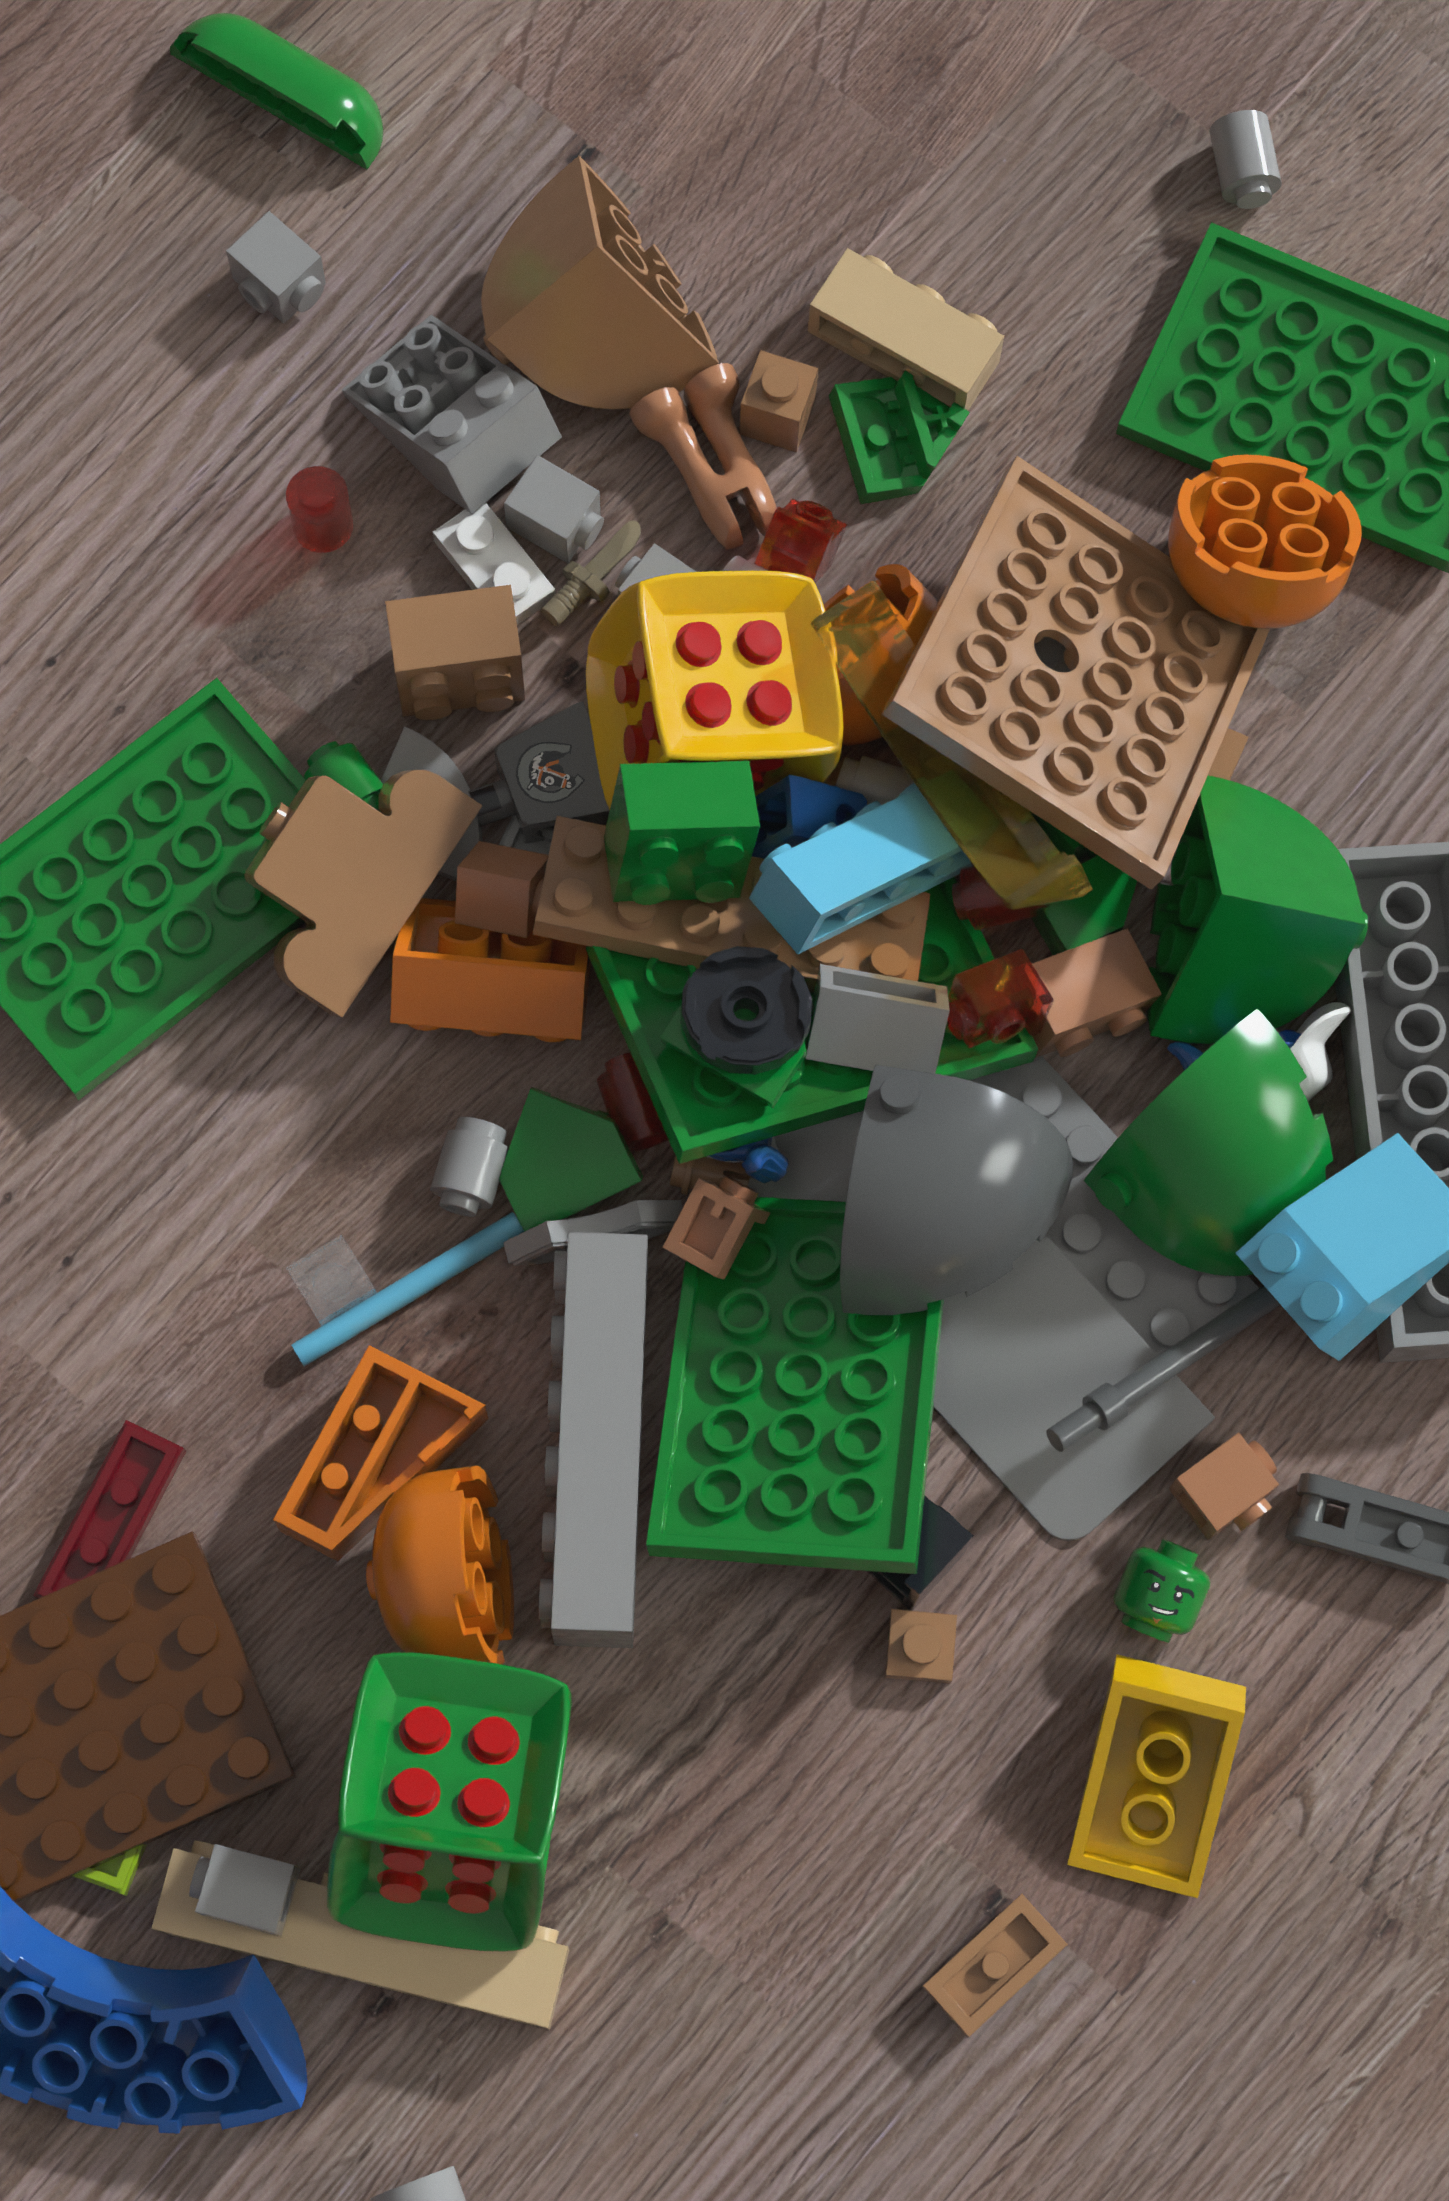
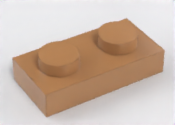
[921,1894,1068,2038]

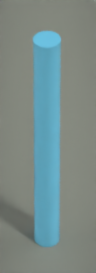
[291,1212,524,1367]

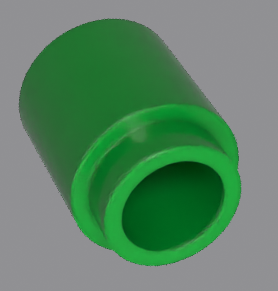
[304,741,383,812]

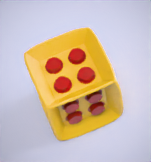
[586,571,844,810]

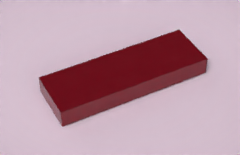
[33,1420,186,1599]

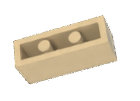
[808,248,1004,411]

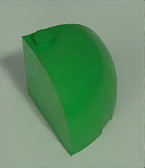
[1147,775,1368,1044]
[1083,1009,1333,1276]

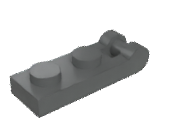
[1285,1473,1449,1584]

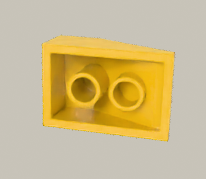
[1067,1654,1246,1898]

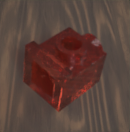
[754,499,848,584]
[947,949,1054,1048]

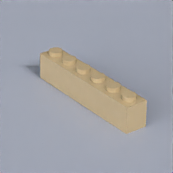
[151,1840,569,2030]

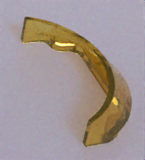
[811,581,1093,910]

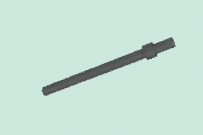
[1046,1285,1281,1452]

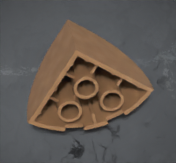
[481,156,719,409]

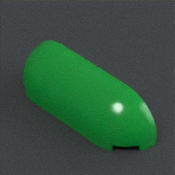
[169,13,383,170]

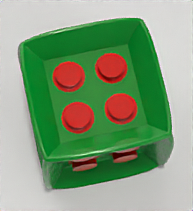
[327,1652,572,1952]

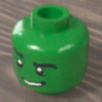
[1113,1539,1211,1643]

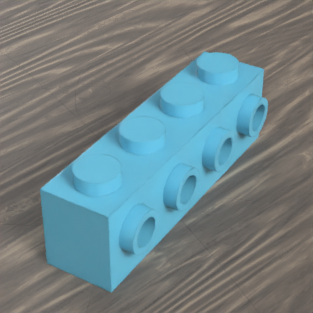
[749,773,998,954]

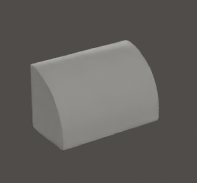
[805,964,949,1073]

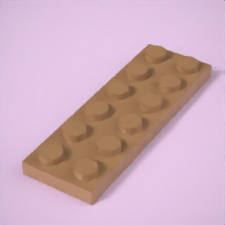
[532,816,930,993]

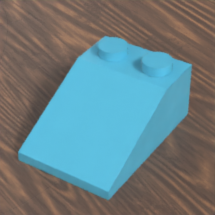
[1236,1133,1449,1361]

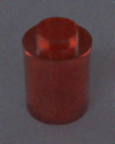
[286,466,354,553]

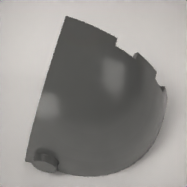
[840,1065,1073,1315]

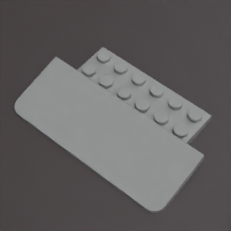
[748,1056,1259,1541]

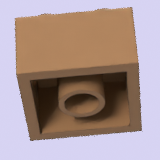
[385,585,525,720]

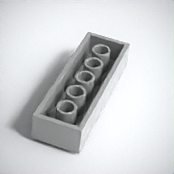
[539,1232,648,1648]

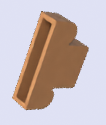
[245,770,482,1018]

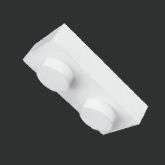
[433,503,555,625]

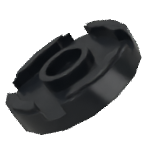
[680,946,812,1075]

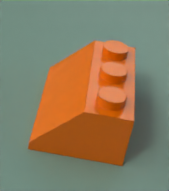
[390,898,591,1042]

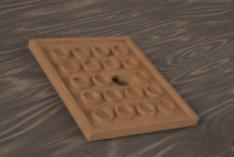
[882,456,1270,890]

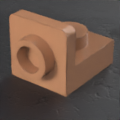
[663,1175,770,1279]

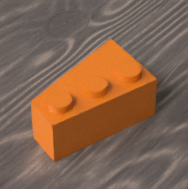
[273,1345,489,1562]

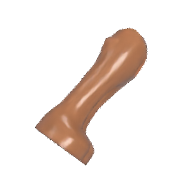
[629,363,780,550]

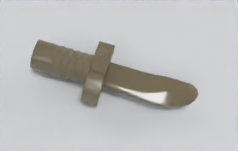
[541,520,641,626]

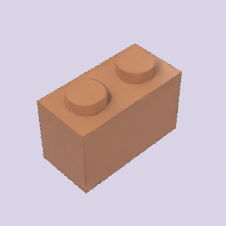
[1007,928,1162,1058]

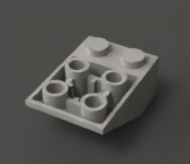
[342,315,562,514]

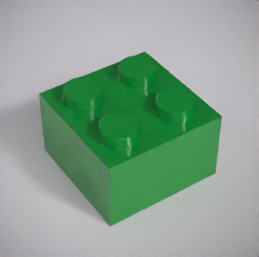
[604,761,760,905]

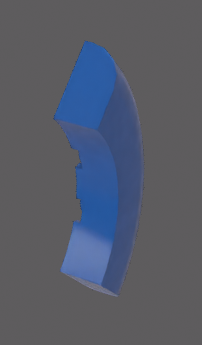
[0,1886,308,2134]

